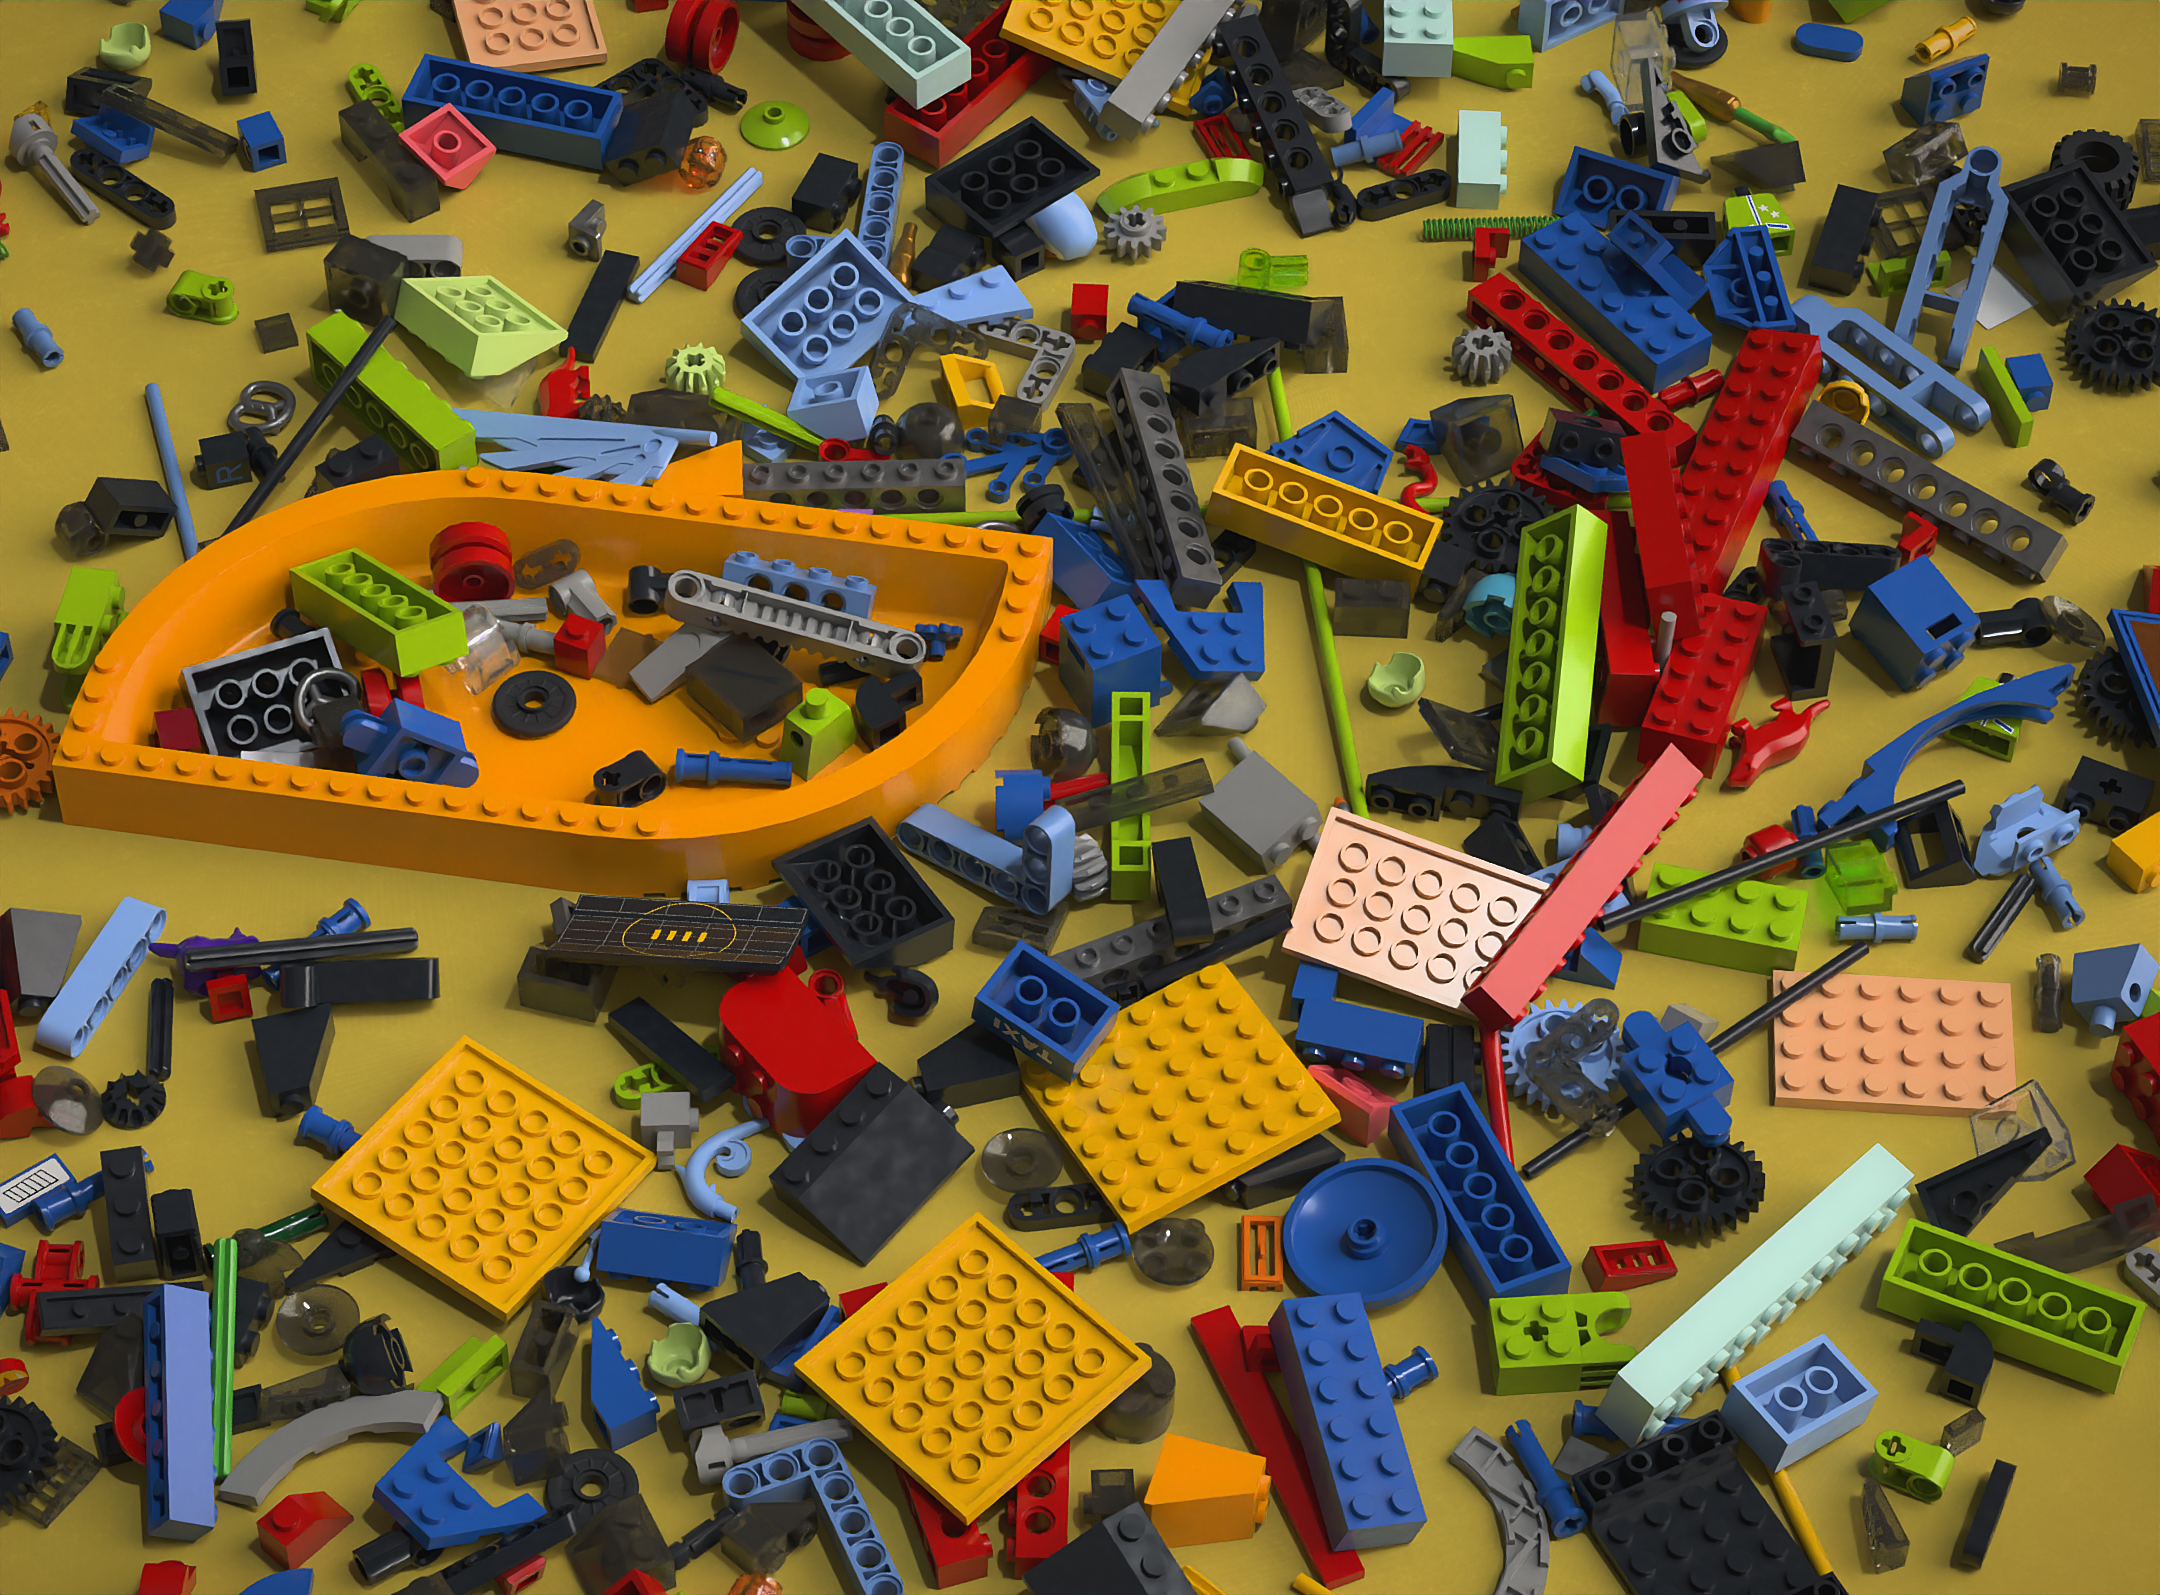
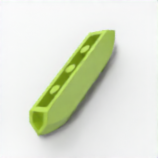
[1096,157,1266,216]

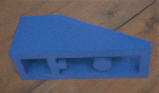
[159,0,224,50]

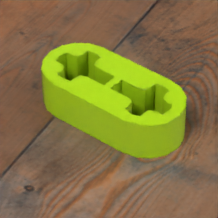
[1665,90,1707,143]

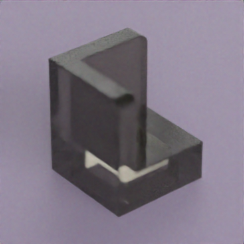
[988,394,1042,448]

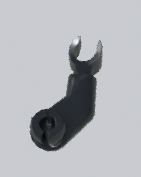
[1332,166,1358,227]

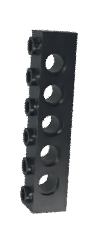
[1211,14,1334,206]

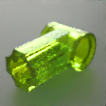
[1236,248,1309,290]

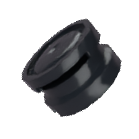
[1016,484,1074,535]

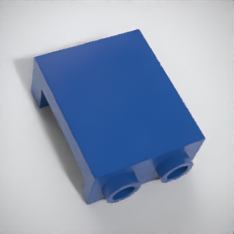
[1606,210,1710,311]

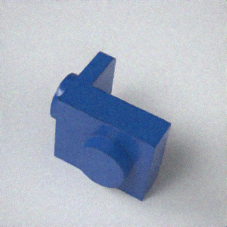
[1189,66,1236,118]

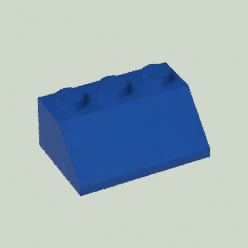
[1554,146,1681,229]
[1031,512,1143,610]
[1295,995,1424,1079]
[596,1207,738,1291]

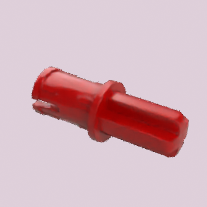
[1656,368,1725,410]

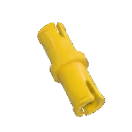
[1915,16,1977,63]

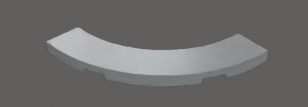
[218,1390,445,1507]
[1450,1426,1550,1595]

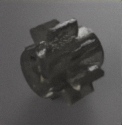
[129,228,175,272]

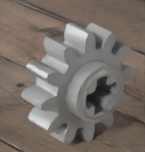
[1104,204,1167,260]

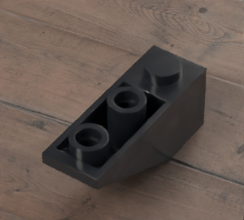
[1170,337,1281,417]

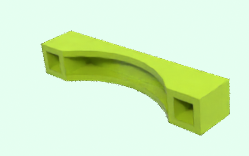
[1111,692,1151,900]

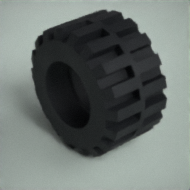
[2049,129,2140,211]

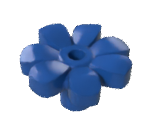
[915,623,963,657]

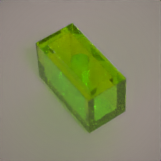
[1825,839,1898,916]

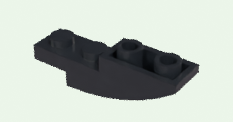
[1365,765,1523,823]

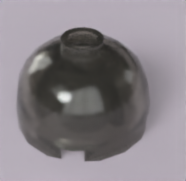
[894,402,966,460]
[1030,707,1100,784]

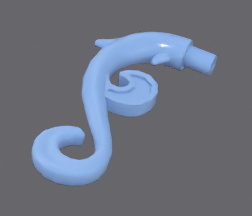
[675,1095,770,1222]

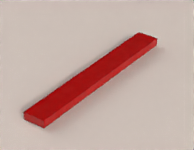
[1190,1305,1365,1590]

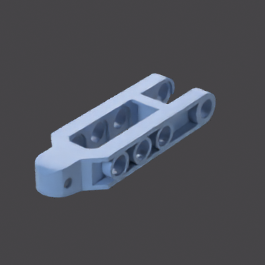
[1894,146,2009,369]
[1788,295,1991,459]

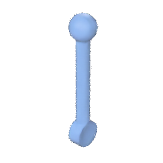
[574,1230,601,1283]

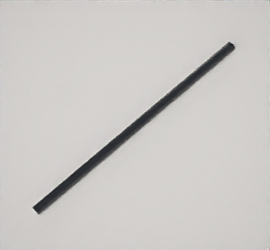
[1597,779,1966,932]
[1521,940,1869,1180]

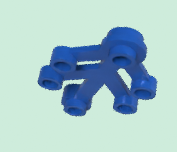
[940,420,1076,504]

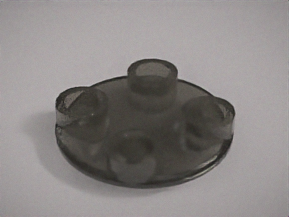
[1133,1218,1214,1286]

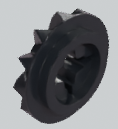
[101,1070,167,1127]

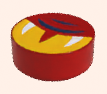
[0,1358,29,1396]

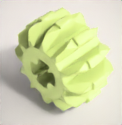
[665,342,726,402]

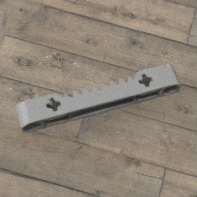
[664,570,926,679]

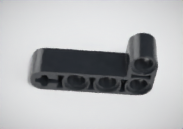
[1755,538,1902,601]
[1151,836,1214,948]
[279,957,440,1008]

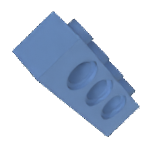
[722,551,877,620]

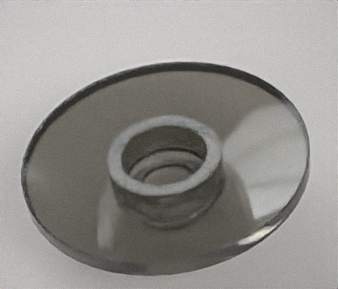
[2040,595,2106,649]
[32,1066,104,1136]
[981,1128,1063,1194]
[276,1284,360,1356]

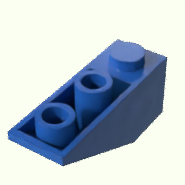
[591,1316,660,1452]

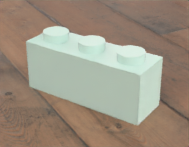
[1456,110,1507,210]

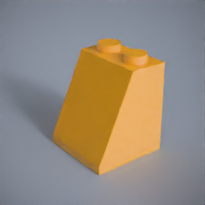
[646,440,744,499]
[1143,1433,1271,1548]

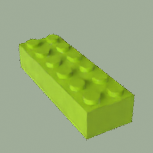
[306,310,479,473]
[289,547,469,678]
[1876,1217,2147,1395]

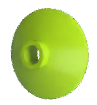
[740,101,810,151]

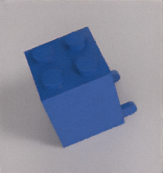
[1848,554,1981,692]
[1059,594,1173,729]

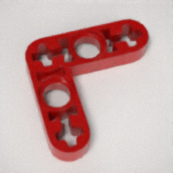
[1509,428,1609,510]

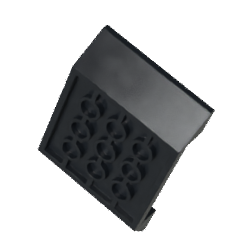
[1572,1409,1849,1595]

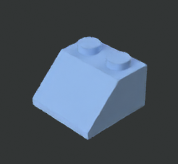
[787,365,880,444]

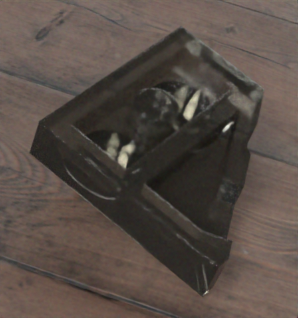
[972,901,1070,957]

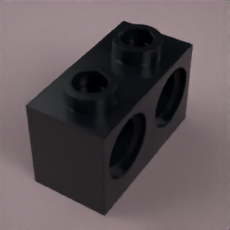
[672,1369,766,1442]

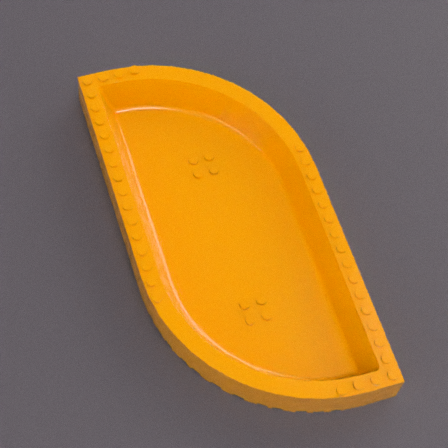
[51,466,1053,898]

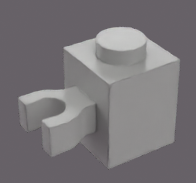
[641,1092,699,1169]

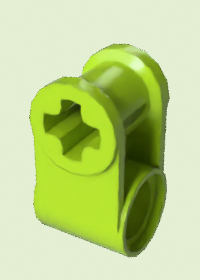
[166,270,239,325]
[1868,1430,1955,1502]

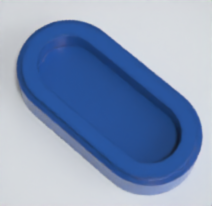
[1795,23,1863,61]

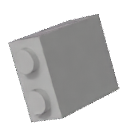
[1198,750,1323,873]

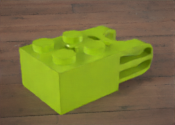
[52,566,129,714]
[1486,1291,1638,1396]

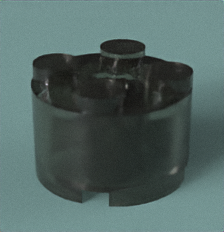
[1092,1342,1176,1444]

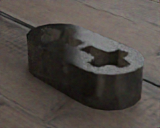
[513,539,581,590]

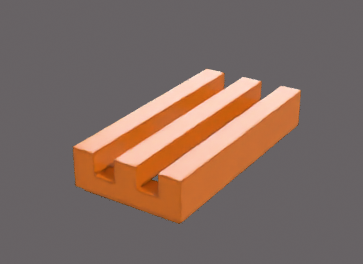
[1241,1215,1283,1292]

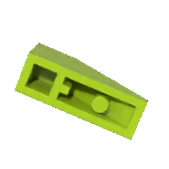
[1451,35,1534,89]

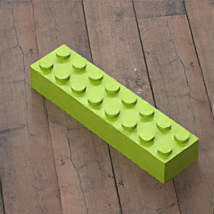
[1495,504,1608,804]

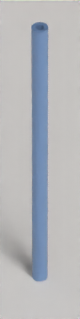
[145,383,200,560]

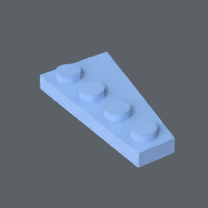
[885,265,1033,343]

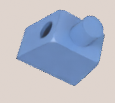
[2071,943,2160,1038]

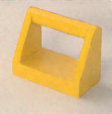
[940,353,1014,432]

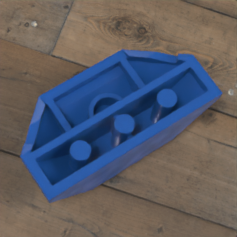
[1702,225,1796,332]

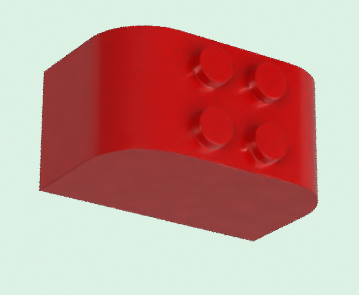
[719,966,877,1138]

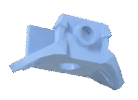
[1973,784,2081,877]

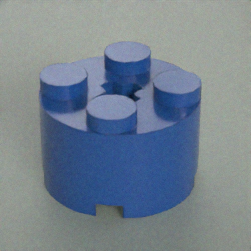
[995,769,1051,847]

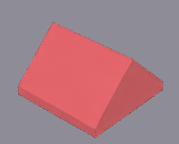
[397,102,497,190]
[1307,1064,1400,1148]

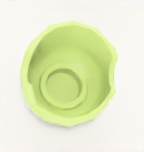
[99,22,151,71]
[1367,652,1425,707]
[647,1322,711,1388]

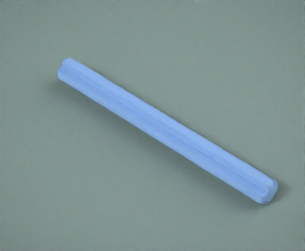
[627,167,763,303]

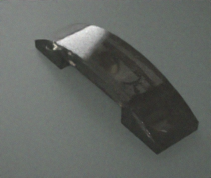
[1994,1193,2160,1274]

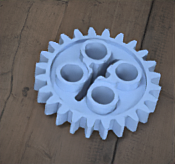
[1500,999,1627,1114]

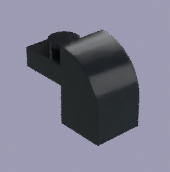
[215,18,258,96]
[855,669,923,752]
[1910,1317,1994,1409]

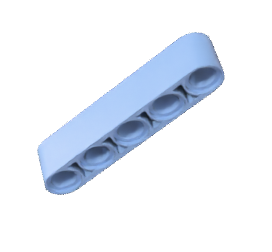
[36,896,167,1058]

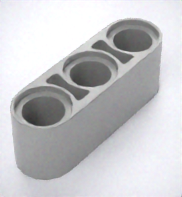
[358,235,463,283]

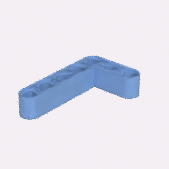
[785,142,904,271]
[896,803,1075,915]
[722,1437,904,1595]

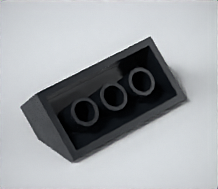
[1173,280,1334,351]

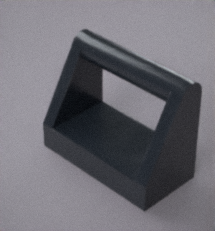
[65,66,152,115]
[1895,800,1977,889]

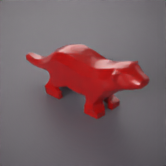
[537,347,590,420]
[1727,697,1830,789]

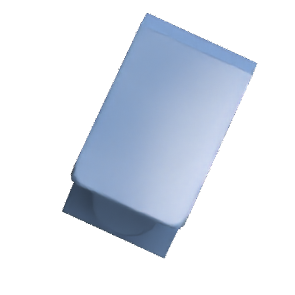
[717,404,796,463]

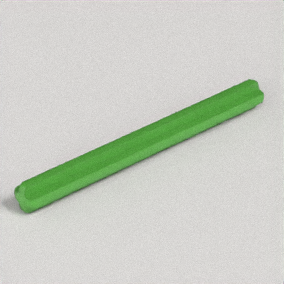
[211,1238,237,1480]

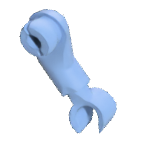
[1580,70,1630,131]

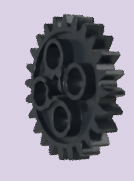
[2064,298,2160,393]
[1440,478,1554,580]
[2075,646,2157,749]
[1632,1132,1765,1238]
[0,1394,60,1517]

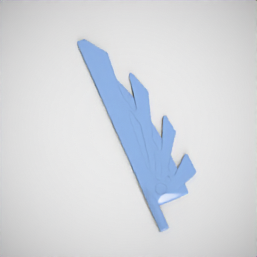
[452,408,717,486]

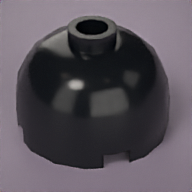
[338,1313,414,1396]

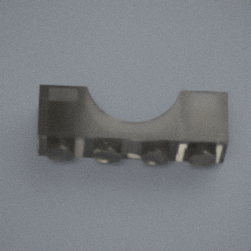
[338,98,440,223]

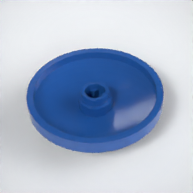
[1283,1158,1448,1310]

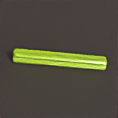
[708,386,826,454]

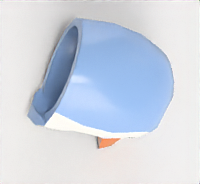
[1024,191,1097,261]

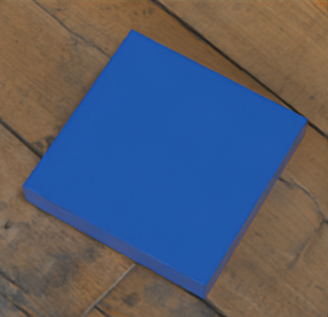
[1539,453,1629,493]

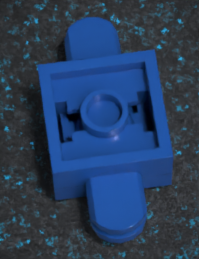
[339,697,479,788]
[1618,1011,1735,1147]

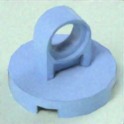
[1659,0,1729,53]

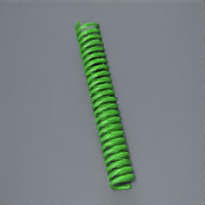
[1423,215,1560,239]

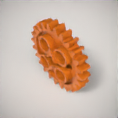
[0,708,61,814]

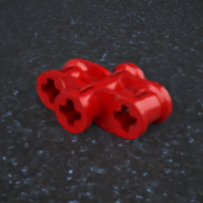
[10,1240,100,1346]

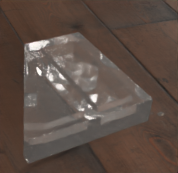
[458,356,537,413]

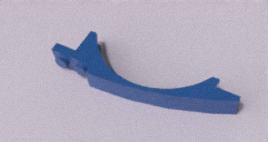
[1816,663,2075,853]

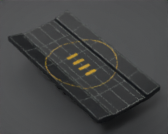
[547,894,809,988]

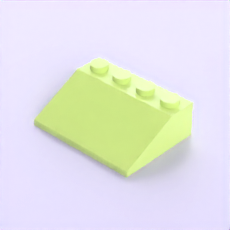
[394,276,568,379]

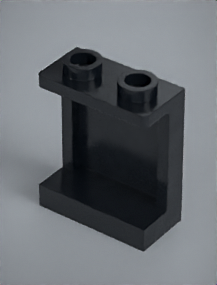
[1770,581,1838,702]

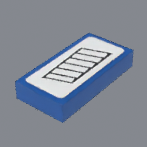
[0,1153,77,1228]

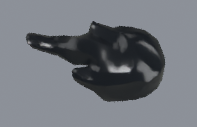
[863,965,939,1017]

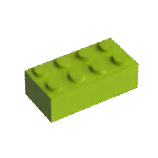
[1637,862,1809,976]

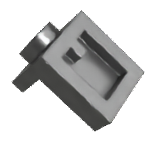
[568,199,607,262]

